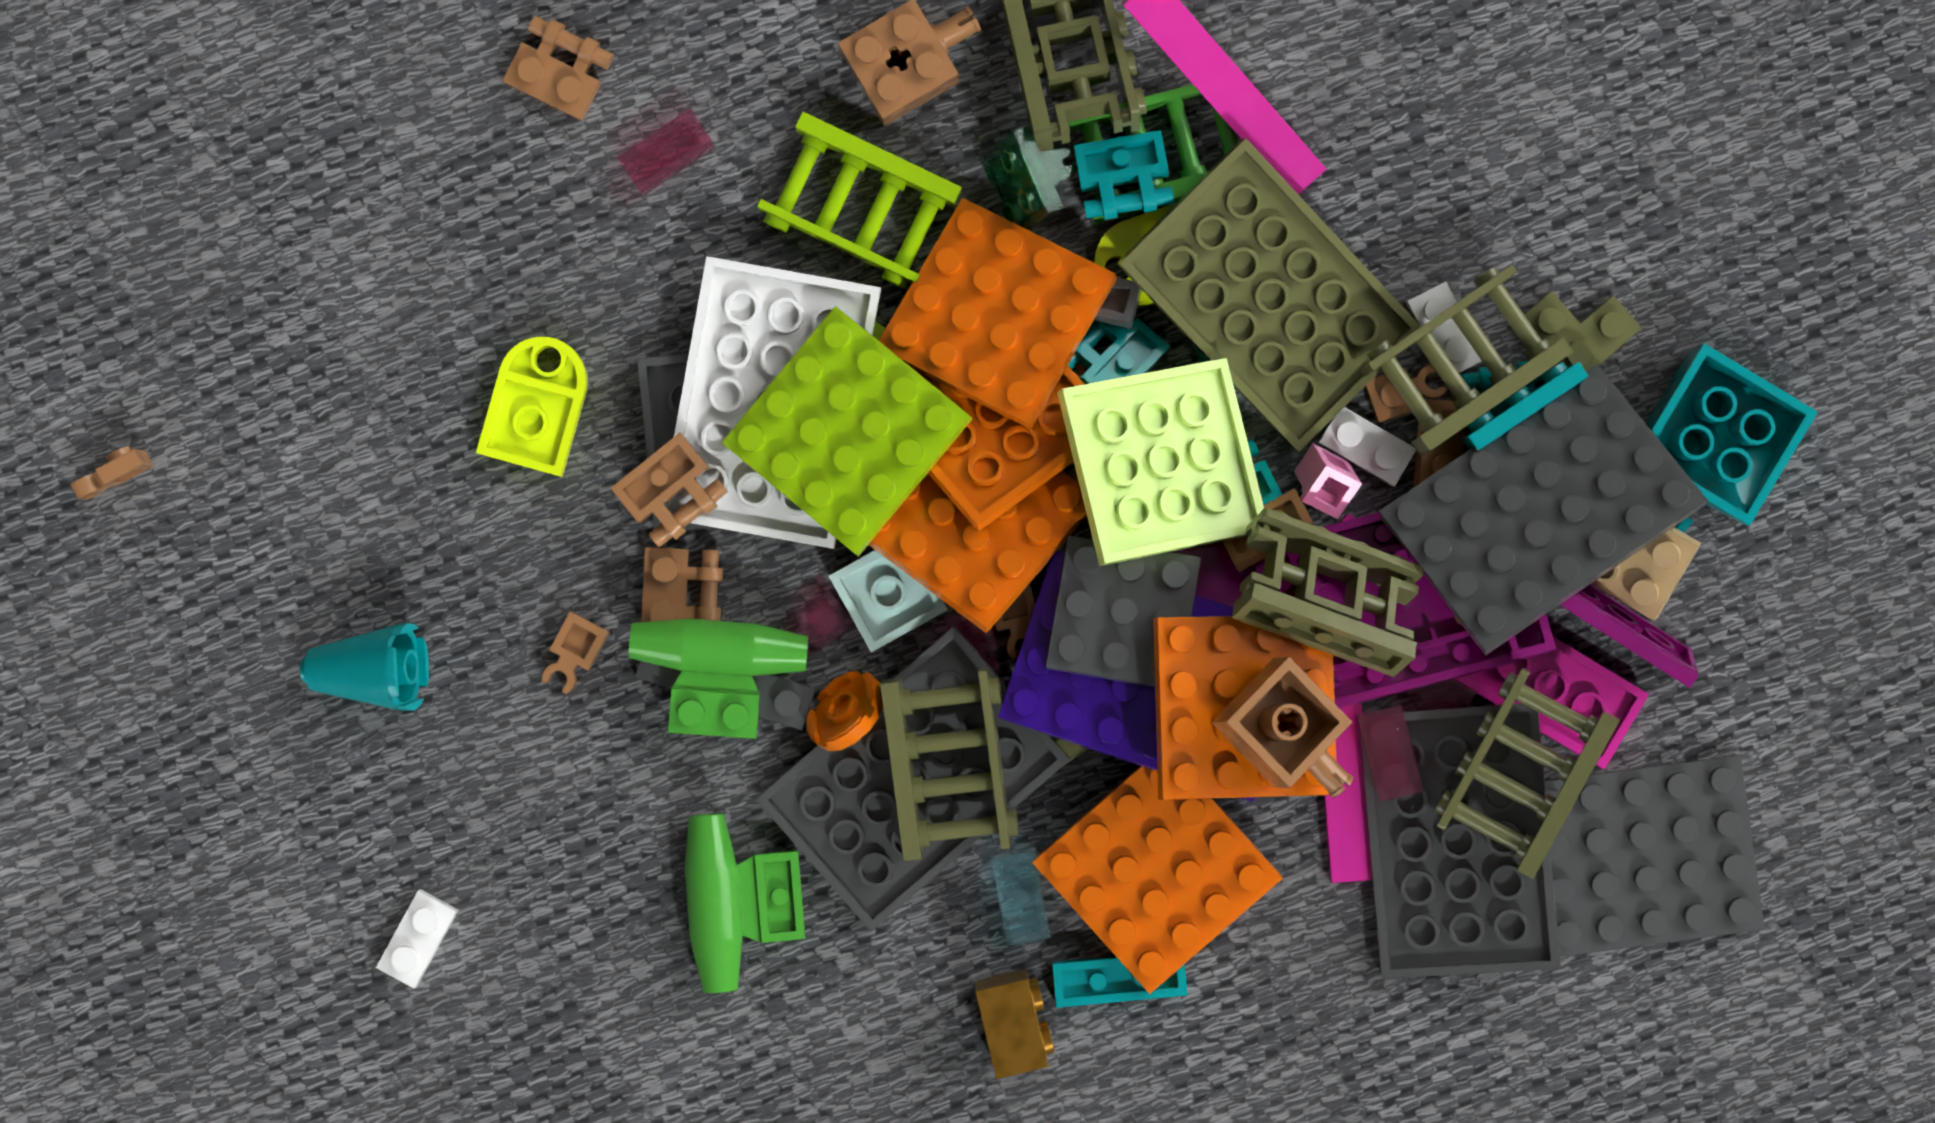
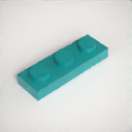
[1461,361,1589,451]
[1052,956,1188,1008]

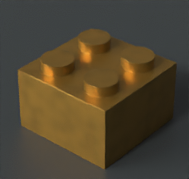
[975,969,1055,1079]

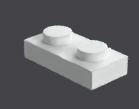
[1405,282,1482,373]
[1317,407,1416,487]
[376,889,459,988]

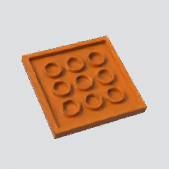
[879,198,1117,429]
[915,366,1084,532]
[868,471,1087,633]
[1153,616,1337,800]
[1032,766,1283,994]

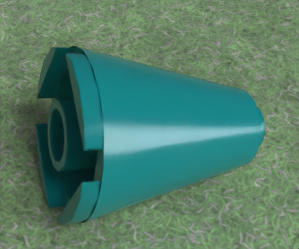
[299,623,429,711]

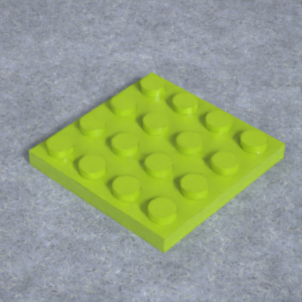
[722,306,973,557]

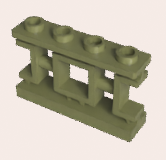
[1001,0,1147,153]
[1232,508,1423,677]

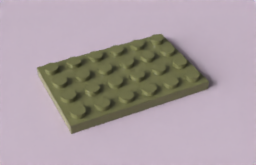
[1116,138,1421,452]

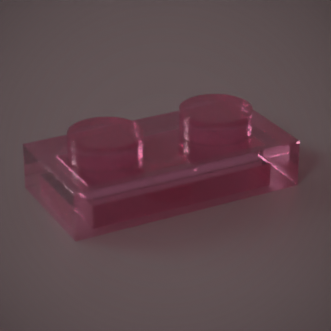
[617,109,716,196]
[1357,704,1424,802]

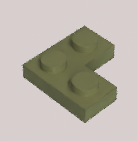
[1524,291,1642,371]

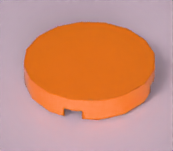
[806,671,883,751]

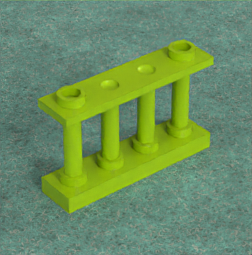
[757,112,962,289]

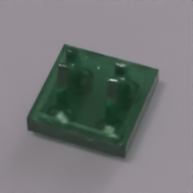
[983,126,1077,231]

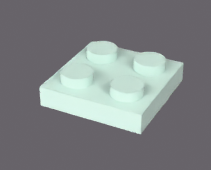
[829,550,948,653]

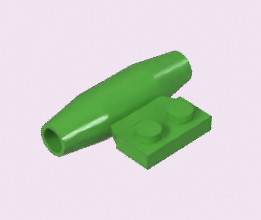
[629,618,809,739]
[684,813,805,993]

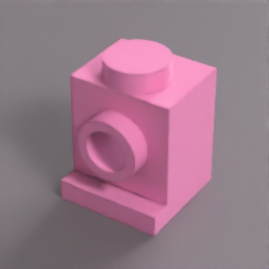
[1294,443,1362,519]

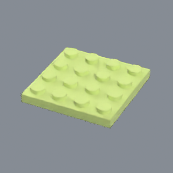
[1057,358,1264,566]

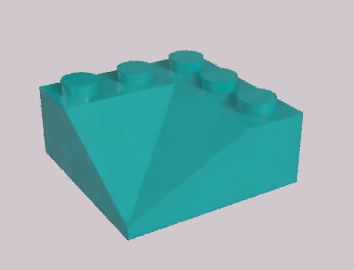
[1646,343,1818,526]

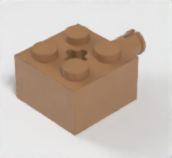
[838,0,981,127]
[1211,657,1354,798]

